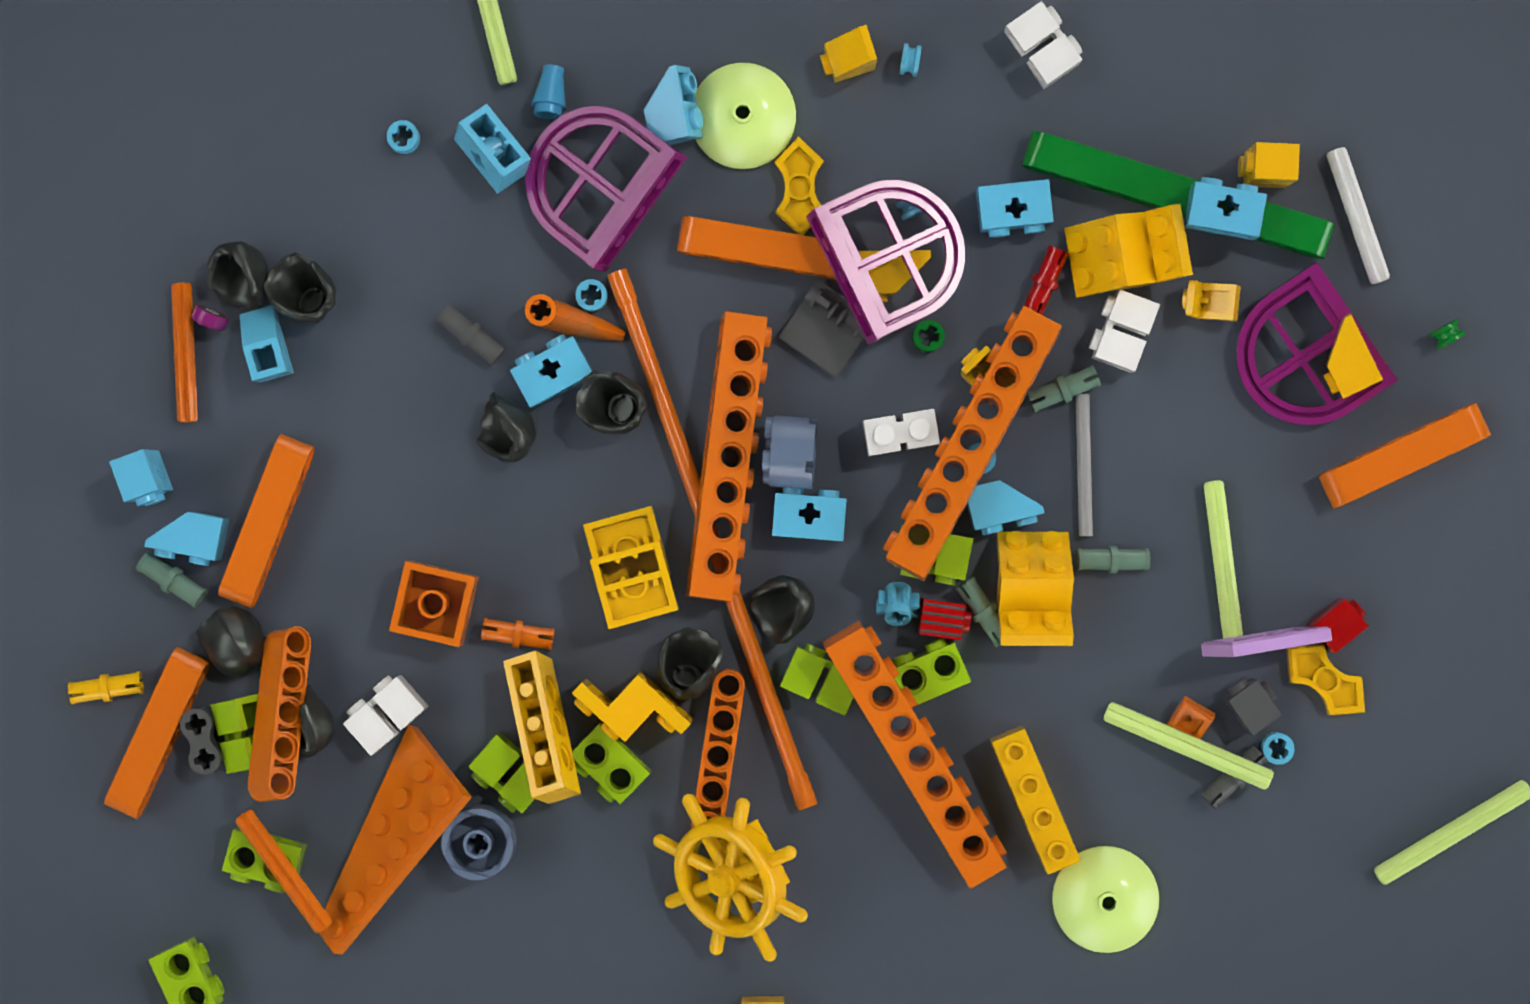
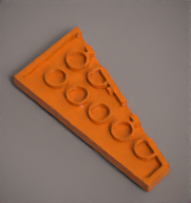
[319,724,472,955]

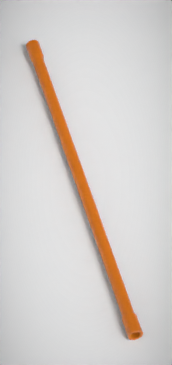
[607,268,818,810]

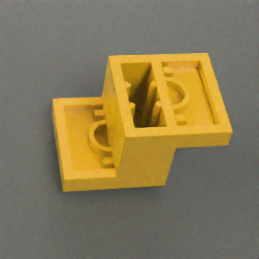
[1064,204,1193,298]
[583,506,679,629]
[997,531,1074,646]
[572,671,693,742]

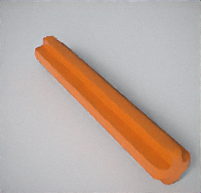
[171,282,198,423]
[235,809,332,933]

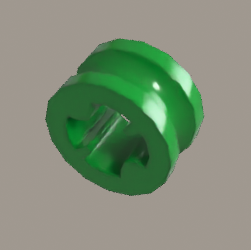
[1429,319,1466,350]
[912,320,945,353]

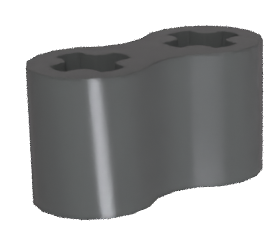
[180,706,225,775]

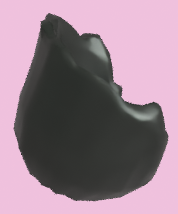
[207,241,268,309]
[264,252,337,324]
[575,370,648,434]
[476,392,537,462]
[749,575,816,644]
[196,606,265,677]
[658,627,723,699]
[279,684,335,758]

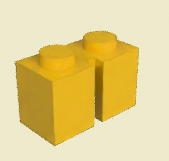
[1238,142,1300,189]

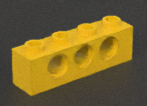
[503,651,581,804]
[989,725,1081,875]

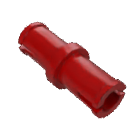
[1020,245,1069,315]

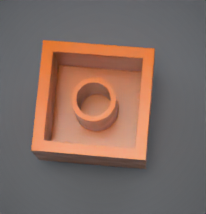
[389,560,480,647]

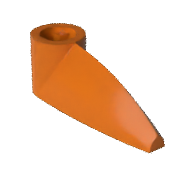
[525,294,626,342]

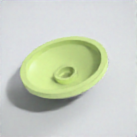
[695,63,796,170]
[1052,846,1159,953]

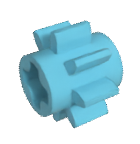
[876,582,920,626]

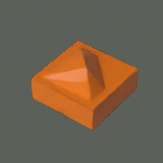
[1166,696,1216,739]

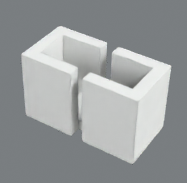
[1004,1,1083,89]
[1089,289,1160,373]
[862,409,940,457]
[343,675,429,756]

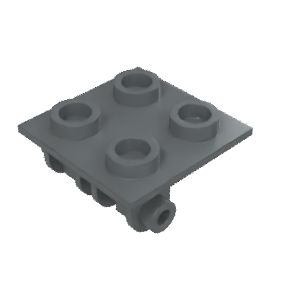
[778,279,864,378]

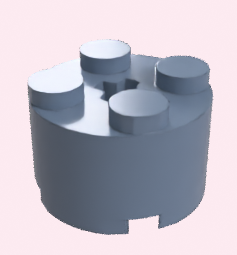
[762,415,817,489]
[441,804,517,881]

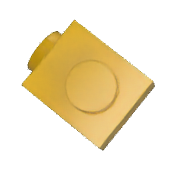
[1182,280,1241,322]
[961,345,1015,406]

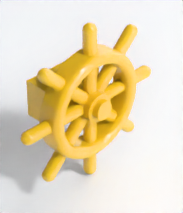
[653,794,808,962]

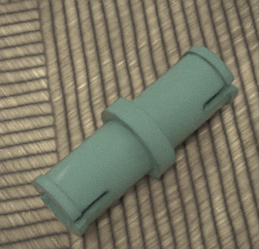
[1027,365,1102,413]
[1076,545,1150,573]
[136,551,208,609]
[955,576,1000,647]

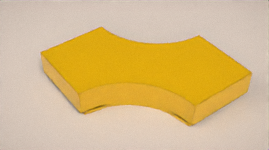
[774,136,824,235]
[1286,644,1365,715]

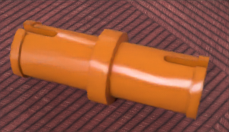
[481,618,555,651]

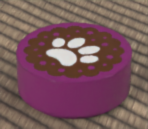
[191,304,229,331]

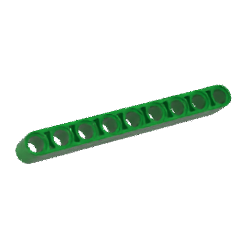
[1022,131,1335,259]

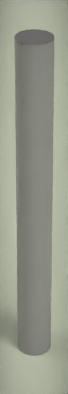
[1075,394,1093,536]

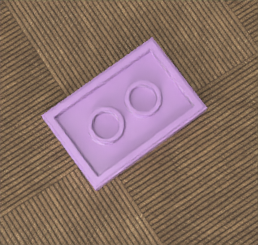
[1201,626,1332,657]

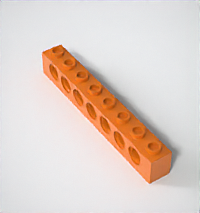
[883,306,1062,581]
[685,311,772,602]
[822,620,1007,889]

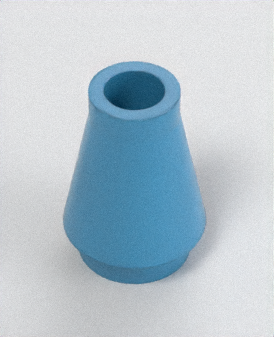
[531,64,566,120]

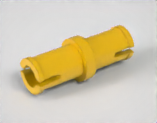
[68,671,144,705]

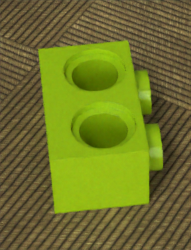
[892,638,971,706]
[572,722,652,805]
[222,827,308,893]
[148,936,224,1004]

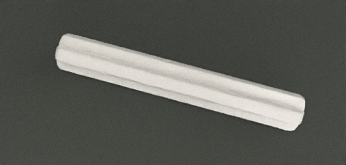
[1327,147,1390,284]

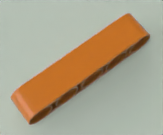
[676,216,836,280]
[1318,402,1491,509]
[218,434,315,609]
[248,626,311,802]
[104,647,210,819]
[691,668,745,843]

